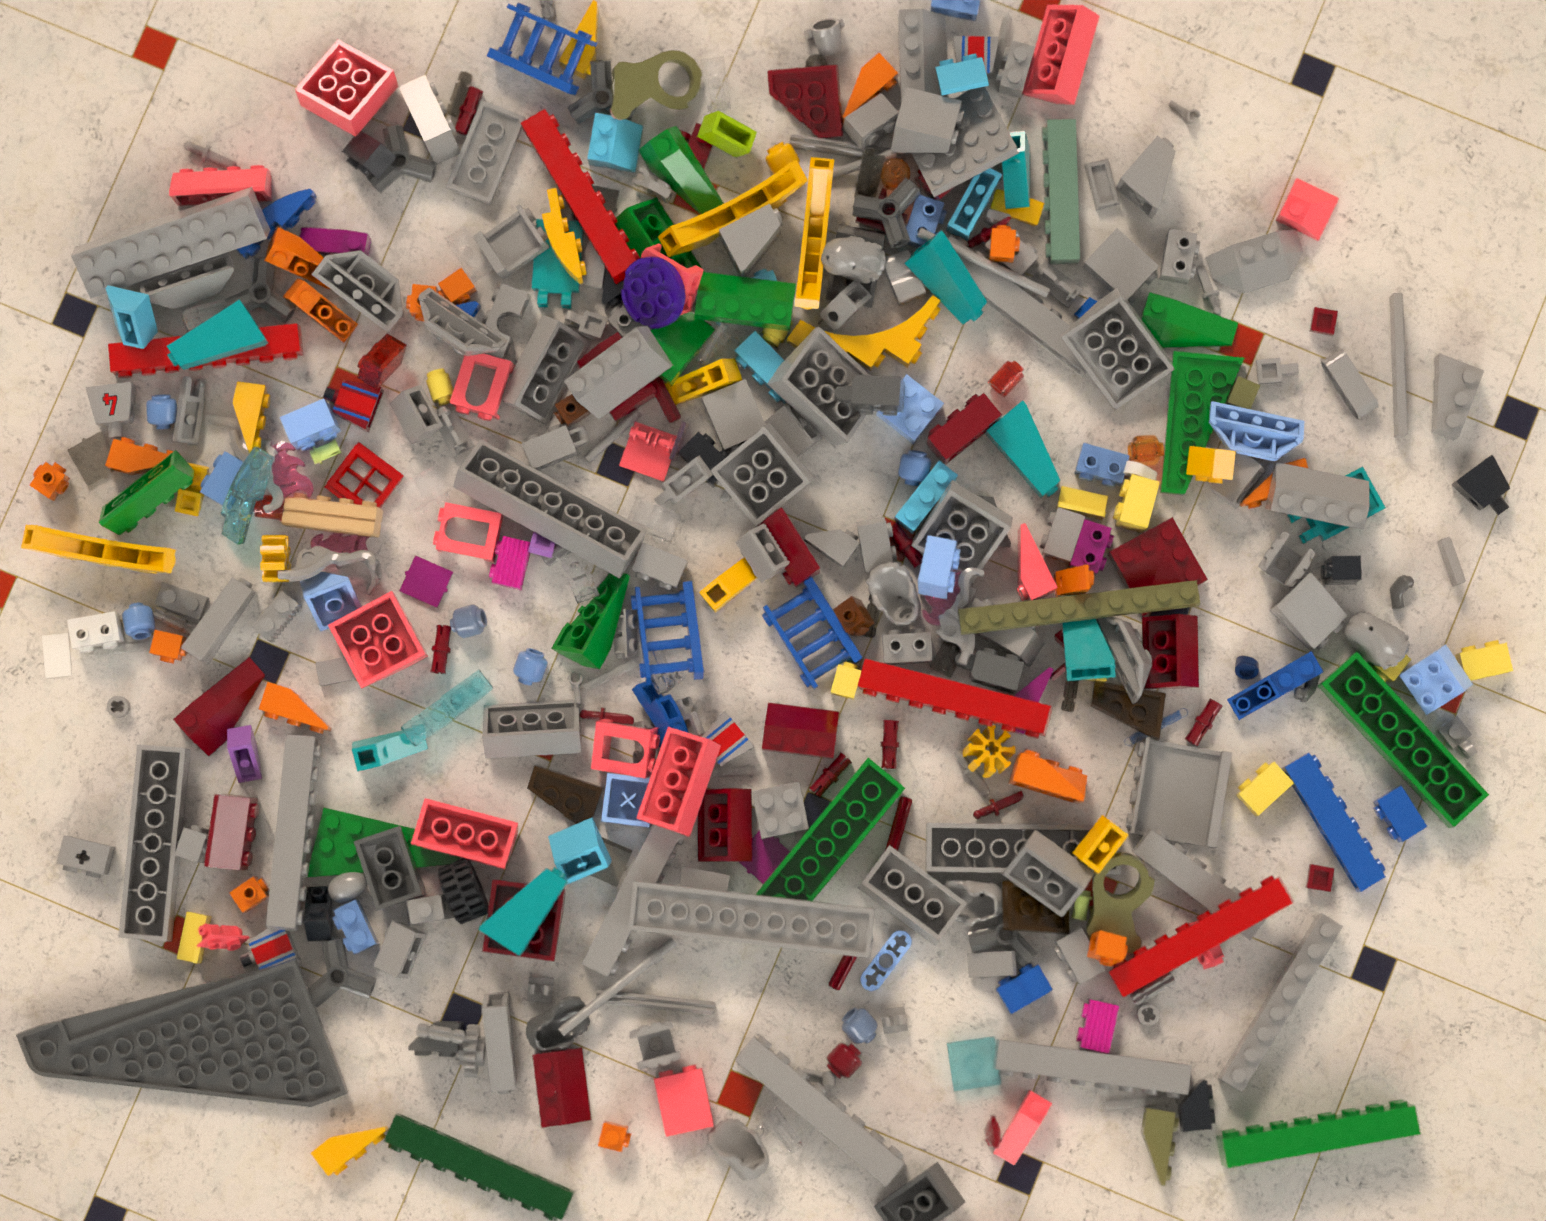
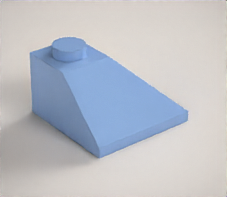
[300,572,362,632]

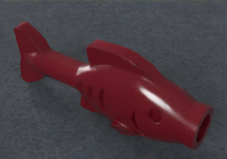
[984,1115,1002,1148]

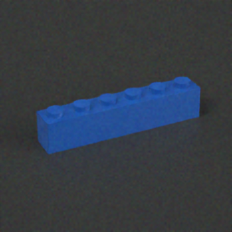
[1281,753,1386,892]

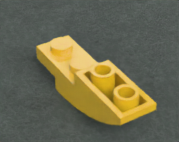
[542,188,587,284]

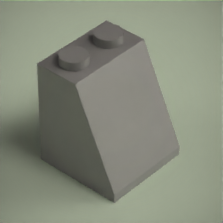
[891,87,964,153]
[1116,136,1176,219]
[719,204,783,277]
[1269,572,1348,651]

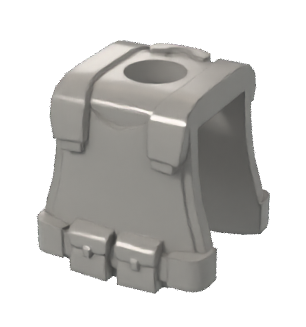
[1258,532,1315,588]
[629,1021,681,1070]

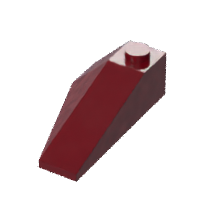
[173,657,265,756]

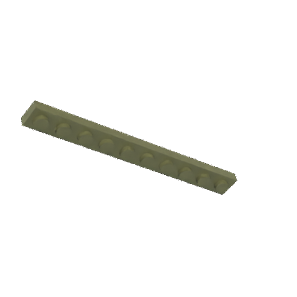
[958,580,1200,635]

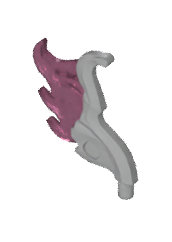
[229,430,314,513]
[278,533,376,582]
[922,568,984,666]

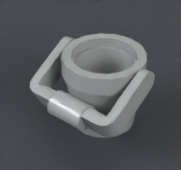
[804,18,844,56]

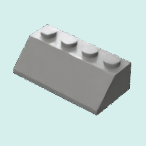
[898,9,947,107]
[501,315,591,425]
[564,326,673,419]
[1265,462,1369,530]
[482,700,581,758]
[858,845,967,945]

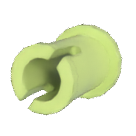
[309,439,341,465]
[1071,890,1093,921]

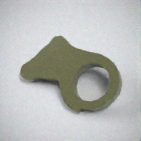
[610,50,703,121]
[1086,852,1155,954]

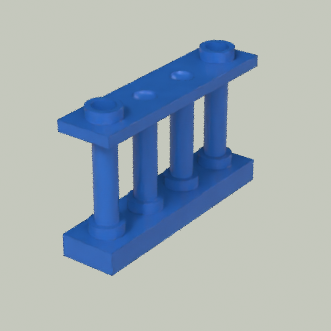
[487,2,598,96]
[762,577,863,690]
[631,581,704,685]

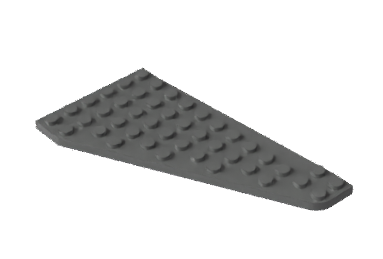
[16,958,348,1107]

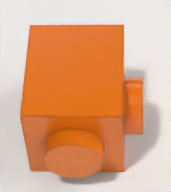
[989,225,1020,263]
[438,268,477,305]
[149,630,187,664]
[229,876,270,913]
[1087,930,1128,966]
[598,1121,631,1152]

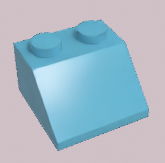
[935,54,989,95]
[587,113,643,173]

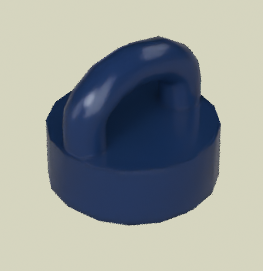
[1235,656,1259,680]

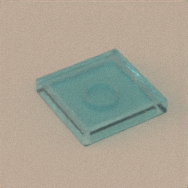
[946,1036,1002,1091]

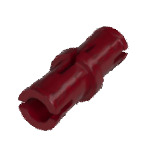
[455,86,483,136]
[891,522,923,569]
[430,625,452,674]
[1185,698,1223,747]
[880,720,899,769]
[809,752,852,798]

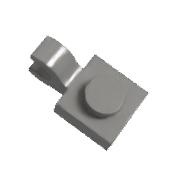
[632,168,673,204]
[564,310,608,342]
[1256,358,1299,385]
[675,697,705,736]
[1437,716,1478,759]

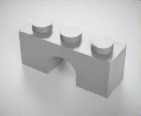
[483,283,530,359]

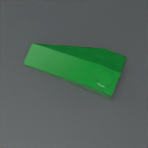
[638,125,724,215]
[1141,292,1238,349]
[551,573,630,669]

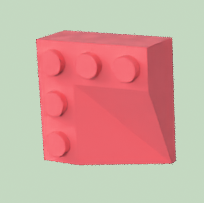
[295,40,399,137]
[328,591,428,688]

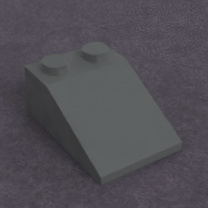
[826,224,886,308]
[354,826,427,911]
[874,1162,965,1221]

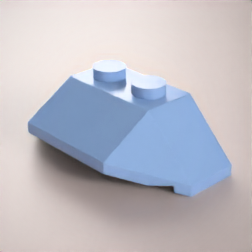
[1209,401,1305,461]

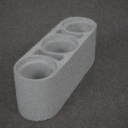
[1321,349,1379,419]

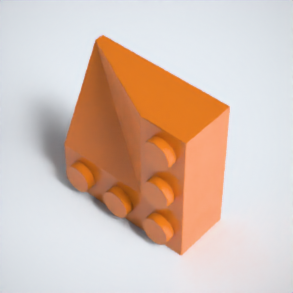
[1008,750,1087,804]

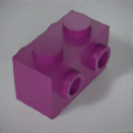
[1068,519,1114,576]

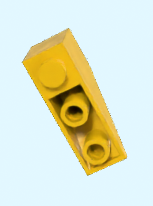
[232,381,271,459]
[699,557,758,613]
[311,1126,389,1176]

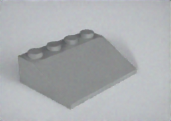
[1061,287,1175,410]
[767,326,869,446]

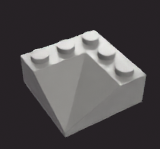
[710,422,815,526]
[912,480,1013,583]

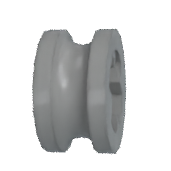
[107,696,130,718]
[1137,1004,1159,1026]

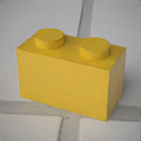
[1186,446,1236,484]
[1073,815,1129,874]

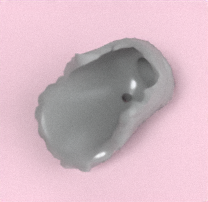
[821,236,886,284]
[866,562,922,627]
[1345,612,1410,670]
[942,879,1003,926]
[707,1118,769,1180]

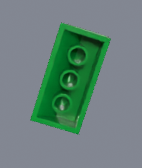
[615,197,705,272]
[695,272,796,331]
[98,450,195,536]

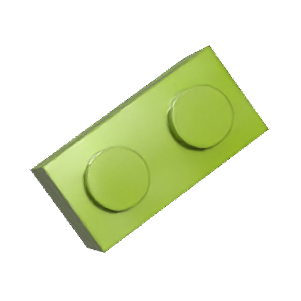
[697,111,757,158]

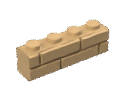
[281,493,383,538]

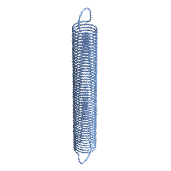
[1124,708,1188,746]

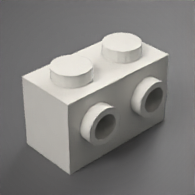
[67,611,124,653]

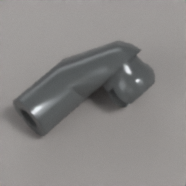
[1390,575,1414,609]
[1293,675,1320,702]

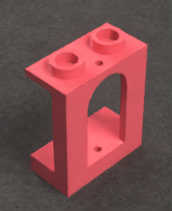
[641,244,704,315]
[450,353,516,421]
[433,502,504,562]
[591,719,660,778]

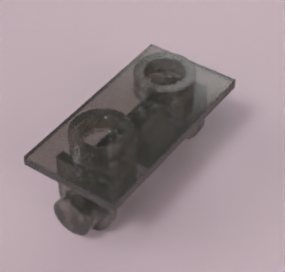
[854,148,885,198]
[930,640,962,678]

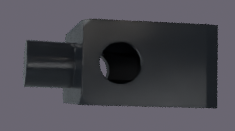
[1452,455,1510,515]

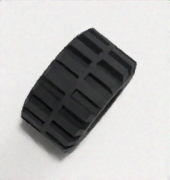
[438,858,489,925]

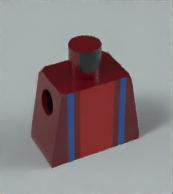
[323,380,384,433]

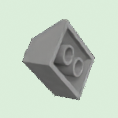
[1002,830,1095,917]

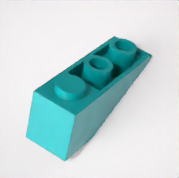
[1002,131,1030,209]
[352,725,428,772]

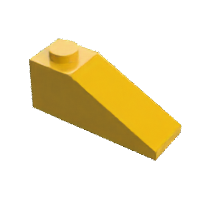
[559,0,599,80]
[665,358,742,405]

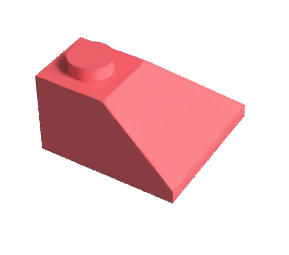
[1276,178,1339,241]

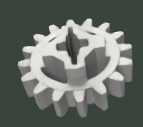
[458,1024,486,1078]

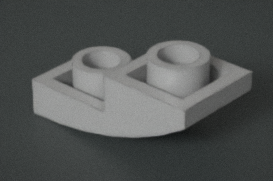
[580,240,606,289]

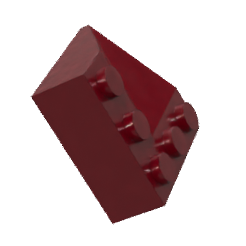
[1107,517,1208,617]
[482,879,567,962]

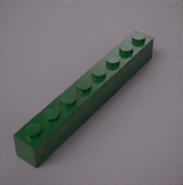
[384,1113,575,1221]

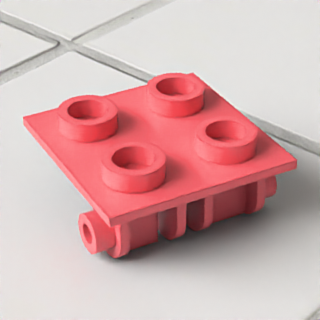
[619,421,680,482]

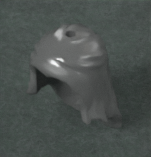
[526,996,590,1052]

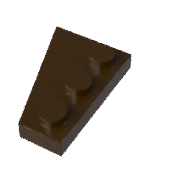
[1091,681,1166,741]
[527,765,604,824]
[1002,880,1070,935]

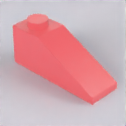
[993,1090,1052,1165]

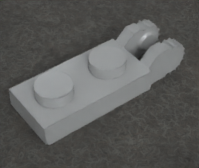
[172,376,205,445]

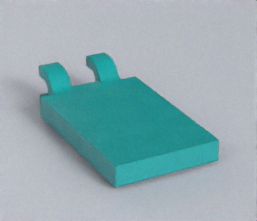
[532,219,584,309]
[1287,466,1386,544]

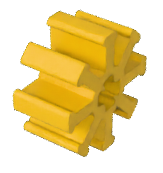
[260,535,291,582]
[963,725,1016,778]

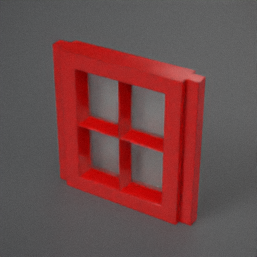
[324,442,404,508]

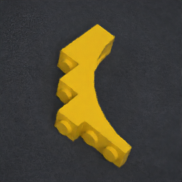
[795,157,834,310]
[658,160,808,257]
[787,295,941,371]
[21,525,176,574]

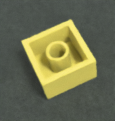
[1113,474,1160,533]

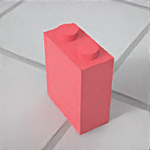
[654,1064,714,1137]

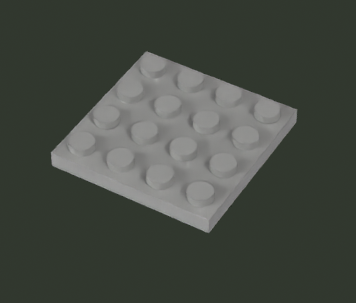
[912,86,1019,197]

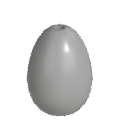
[328,872,367,903]

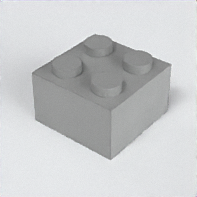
[752,782,809,839]

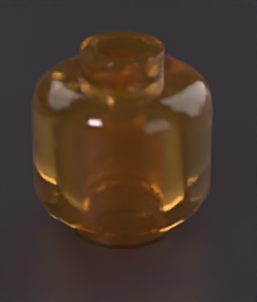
[880,158,911,191]
[1128,435,1164,466]

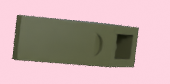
[1141,1107,1179,1186]

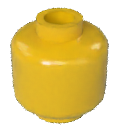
[765,141,800,175]

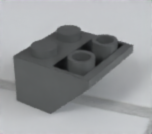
[408,1021,463,1057]

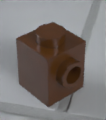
[554,394,592,428]
[833,596,874,637]

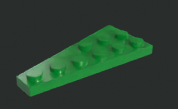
[1160,351,1245,495]
[306,808,460,878]

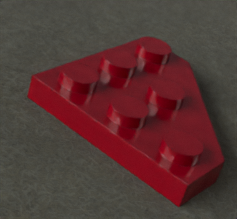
[767,64,844,138]

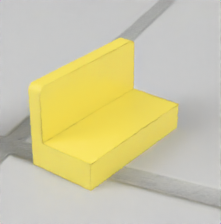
[1056,486,1108,520]
[177,911,212,964]

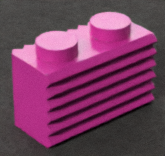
[489,536,530,590]
[1076,999,1119,1054]

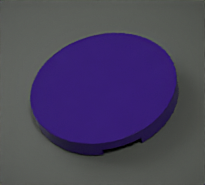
[621,256,685,329]

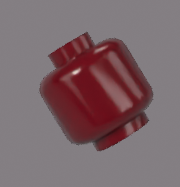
[826,1043,862,1079]

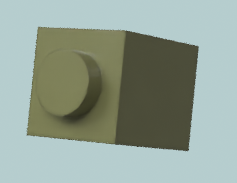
[1225,376,1260,409]

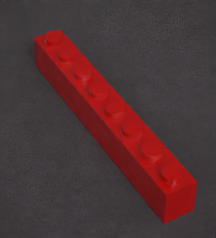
[521,109,640,284]
[108,323,303,378]
[857,659,1053,739]
[1109,875,1295,997]

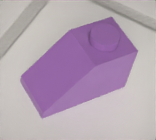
[227,725,262,783]

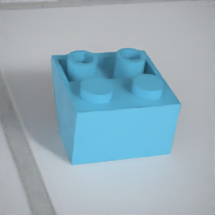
[105,285,158,349]
[548,817,612,884]

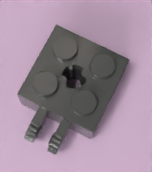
[834,375,905,416]
[954,647,1024,694]

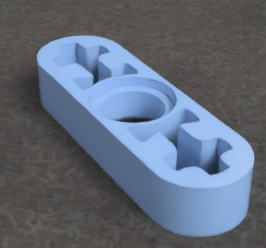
[860,930,912,991]

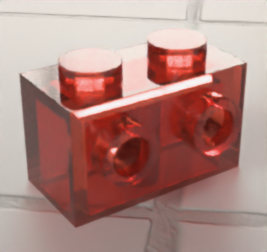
[357,333,407,389]

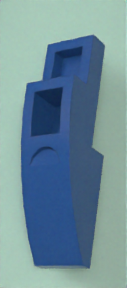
[236,189,317,260]
[1227,651,1324,720]
[632,679,688,748]

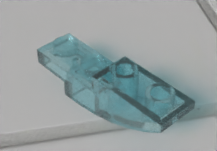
[220,447,274,545]
[401,670,493,747]

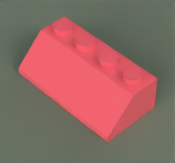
[1022,5,1100,105]
[169,165,272,206]
[636,727,721,837]
[411,798,519,869]

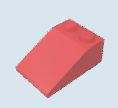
[1016,523,1058,601]

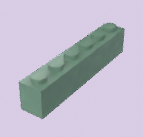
[1042,119,1080,264]

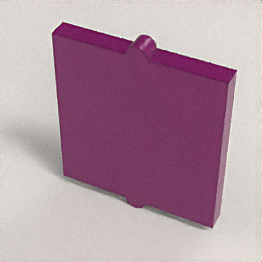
[399,555,454,608]
[739,830,790,884]

